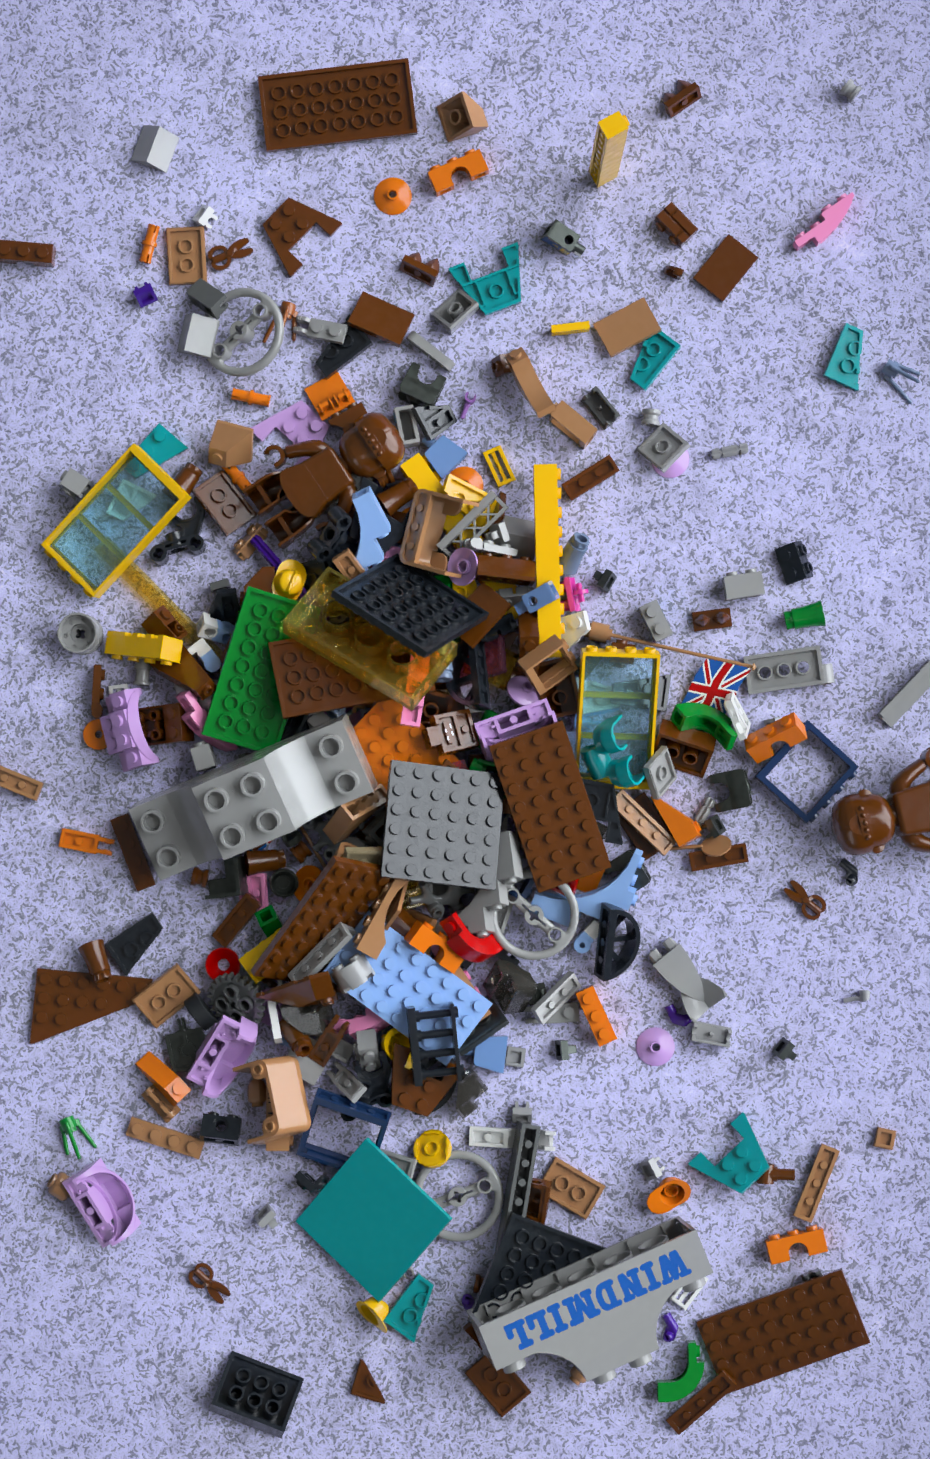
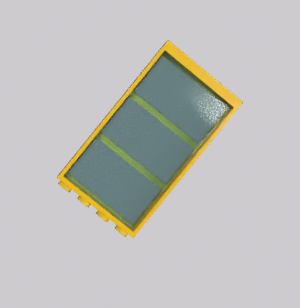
[41,443,192,598]
[574,645,660,790]

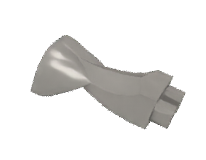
[648,937,727,1022]

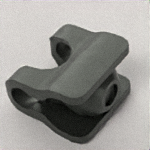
[398,362,446,407]
[708,769,753,812]
[604,849,651,891]

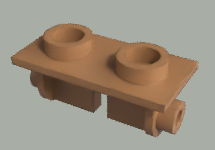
[232,522,268,561]
[141,1084,181,1123]

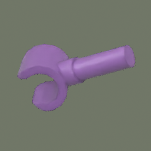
[460,392,476,419]

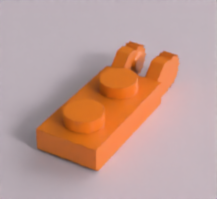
[58,828,115,856]

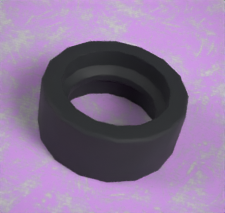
[184,993,218,1031]

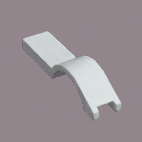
[267,980,283,1044]
[469,1126,556,1151]

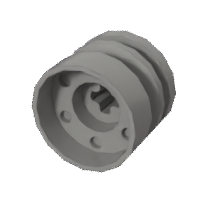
[57,612,104,655]

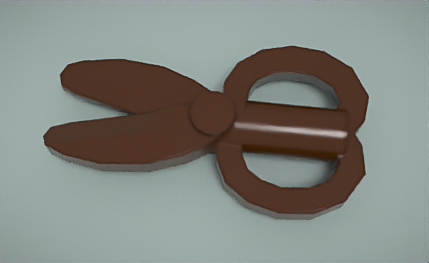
[208,238,253,271]
[784,880,826,920]
[188,1263,231,1304]

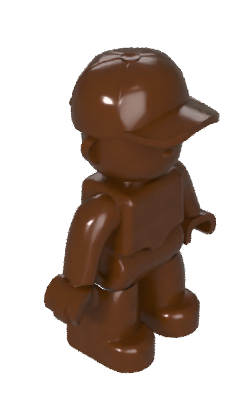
[242,412,405,549]
[831,747,930,855]

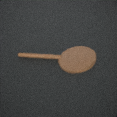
[669,835,732,857]

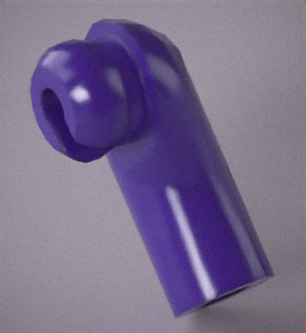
[665,1004,691,1027]
[461,1294,475,1312]
[662,1312,678,1342]

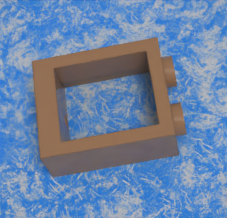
[549,400,598,449]
[517,634,578,695]

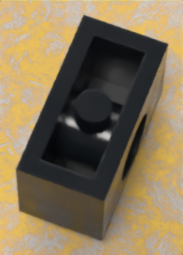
[200,1112,242,1146]

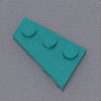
[823,323,863,391]
[630,331,681,392]
[125,423,188,479]
[384,1272,434,1343]

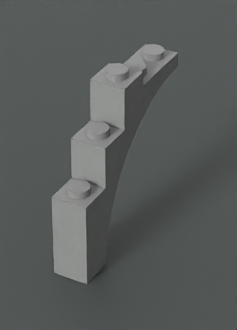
[435,831,523,938]

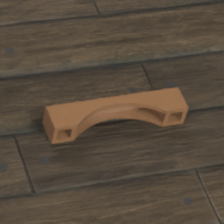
[353,879,409,960]

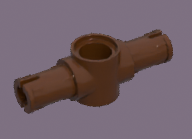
[757,1163,795,1184]

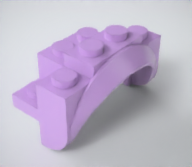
[100,688,160,772]
[474,698,557,762]
[186,1015,259,1098]
[62,1158,141,1248]

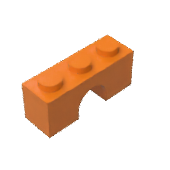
[427,149,489,197]
[744,712,807,764]
[404,920,464,974]
[575,985,617,1047]
[764,1224,828,1265]

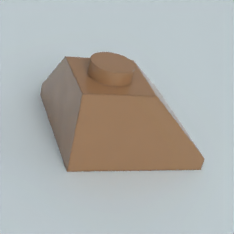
[436,91,489,142]
[208,419,254,468]

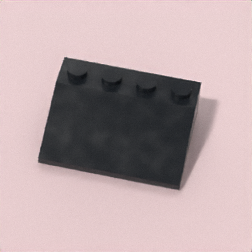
[209,1351,304,1439]

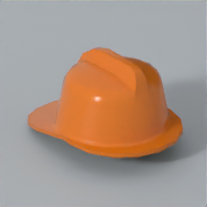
[647,1177,691,1214]

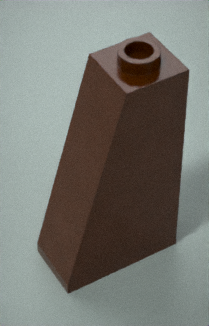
[149,645,216,701]

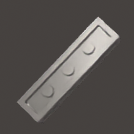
[437,491,509,557]
[877,659,930,728]
[288,922,357,981]

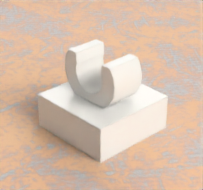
[192,204,218,228]

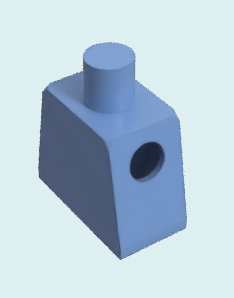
[421,435,468,481]
[514,581,560,615]
[465,1035,508,1073]

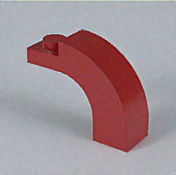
[439,912,503,963]

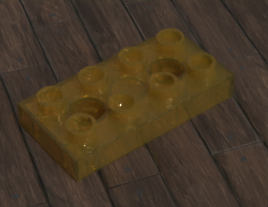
[283,566,457,711]

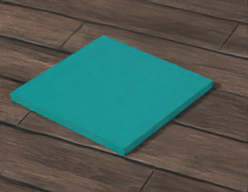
[296,1138,453,1302]

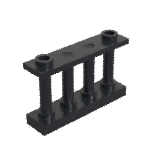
[406,1001,465,1087]

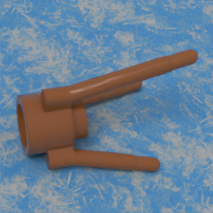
[262,301,298,343]

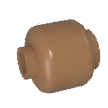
[47,1172,71,1201]

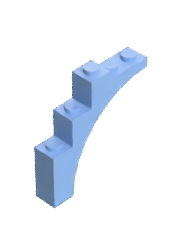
[318,486,391,605]
[529,848,645,927]

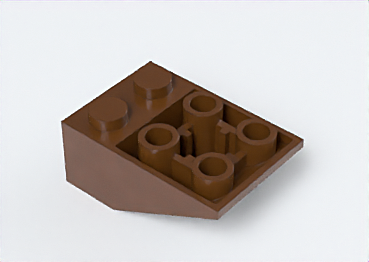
[138,703,195,746]

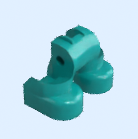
[580,714,645,788]

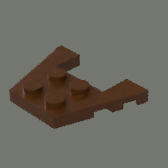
[262,197,342,278]
[391,1042,465,1117]

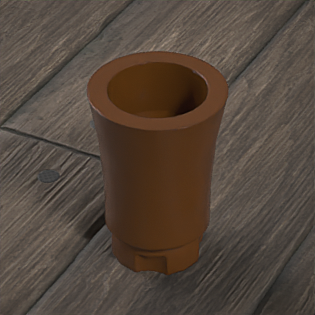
[162,462,203,502]
[375,477,419,516]
[244,849,286,876]
[78,939,112,984]
[279,1014,313,1057]

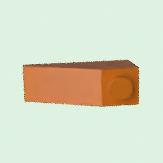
[651,796,702,847]
[135,1051,191,1106]

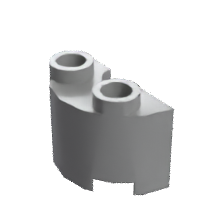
[330,953,375,994]

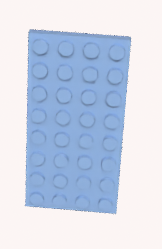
[322,911,493,1066]

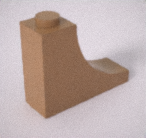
[505,347,556,418]
[323,783,387,845]

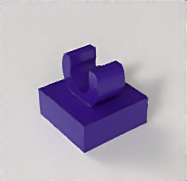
[133,282,158,308]

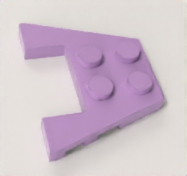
[251,400,330,465]

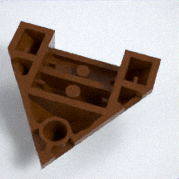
[256,971,338,1007]

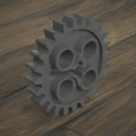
[207,972,266,1024]

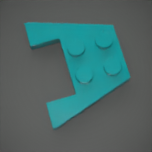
[448,242,521,316]
[688,1112,770,1194]

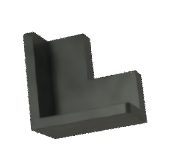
[205,856,248,900]

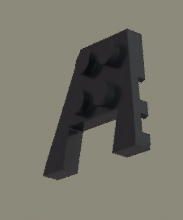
[349,477,411,553]
[582,779,623,845]

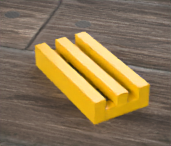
[551,321,590,336]
[483,445,516,488]

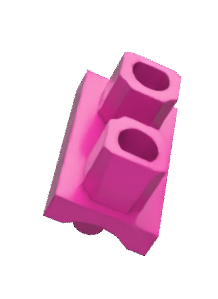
[560,577,589,612]

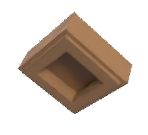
[873,1127,897,1150]

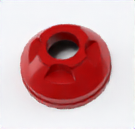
[205,947,241,980]

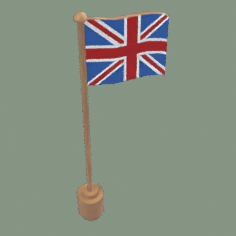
[584,621,756,714]

